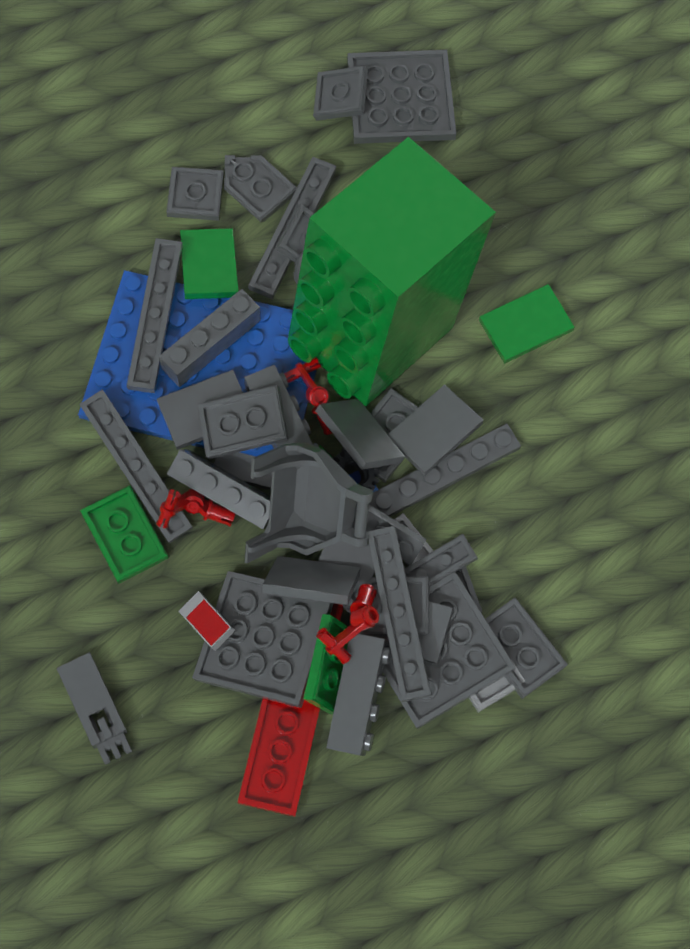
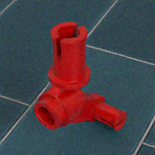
[284,358,332,435]
[156,488,235,528]
[316,584,379,664]

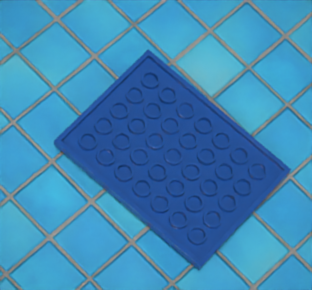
[78,270,317,457]

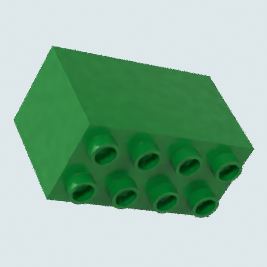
[288,137,496,406]

